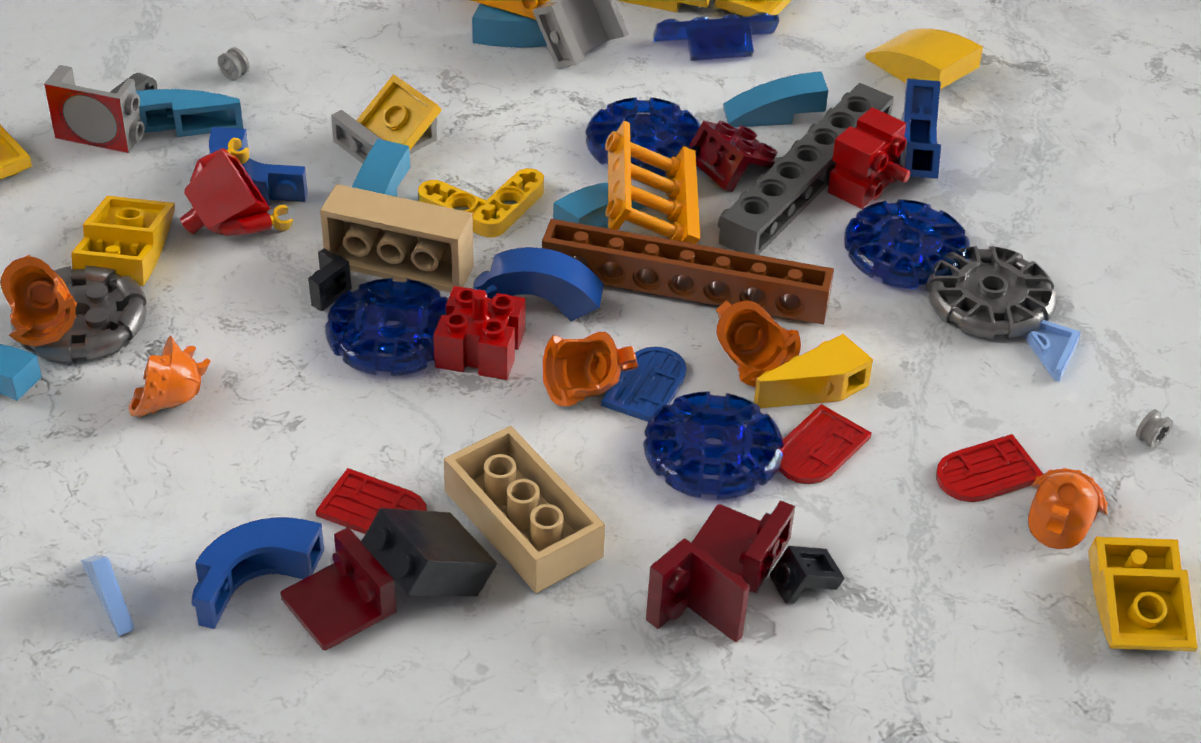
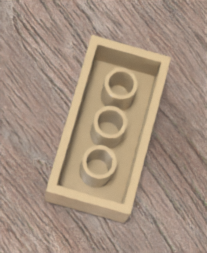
[320,184,474,293]
[444,426,605,593]

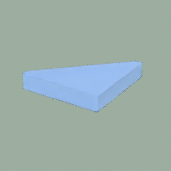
[1023,320,1081,382]
[81,555,134,636]

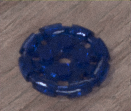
[585,97,701,177]
[844,199,970,289]
[325,278,448,376]
[643,391,784,500]

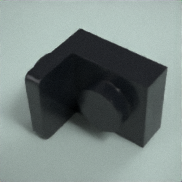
[308,248,352,311]
[770,546,845,604]

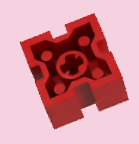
[828,107,911,209]
[433,286,526,380]

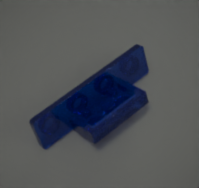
[653,12,779,61]

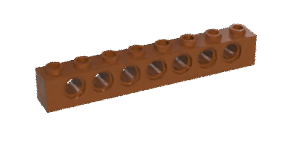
[542,219,834,325]

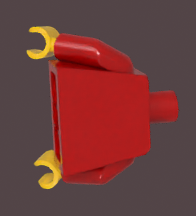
[180,138,293,236]

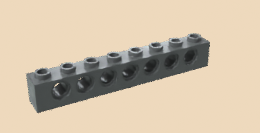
[718,83,894,255]

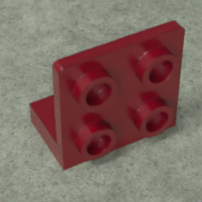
[688,120,778,192]
[692,500,795,593]
[280,527,397,651]
[646,538,750,642]

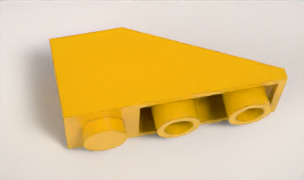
[753,334,873,409]

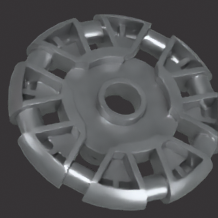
[926,246,1057,339]
[11,266,147,362]

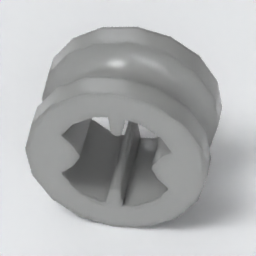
[217,47,250,80]
[1136,409,1173,448]

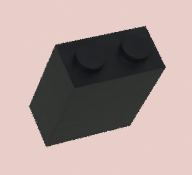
[361,508,498,596]

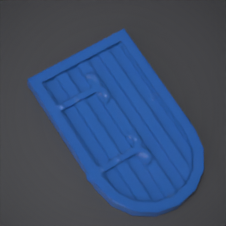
[601,346,687,425]

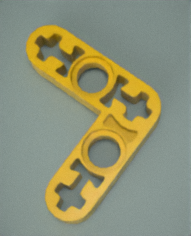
[418,168,544,237]

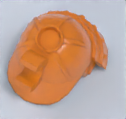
[0,255,77,347]
[716,300,801,387]
[542,332,638,407]
[129,336,211,417]
[1028,468,1108,549]

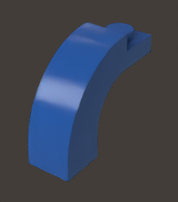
[900,79,941,179]
[209,127,308,207]
[473,247,604,322]
[191,517,324,629]

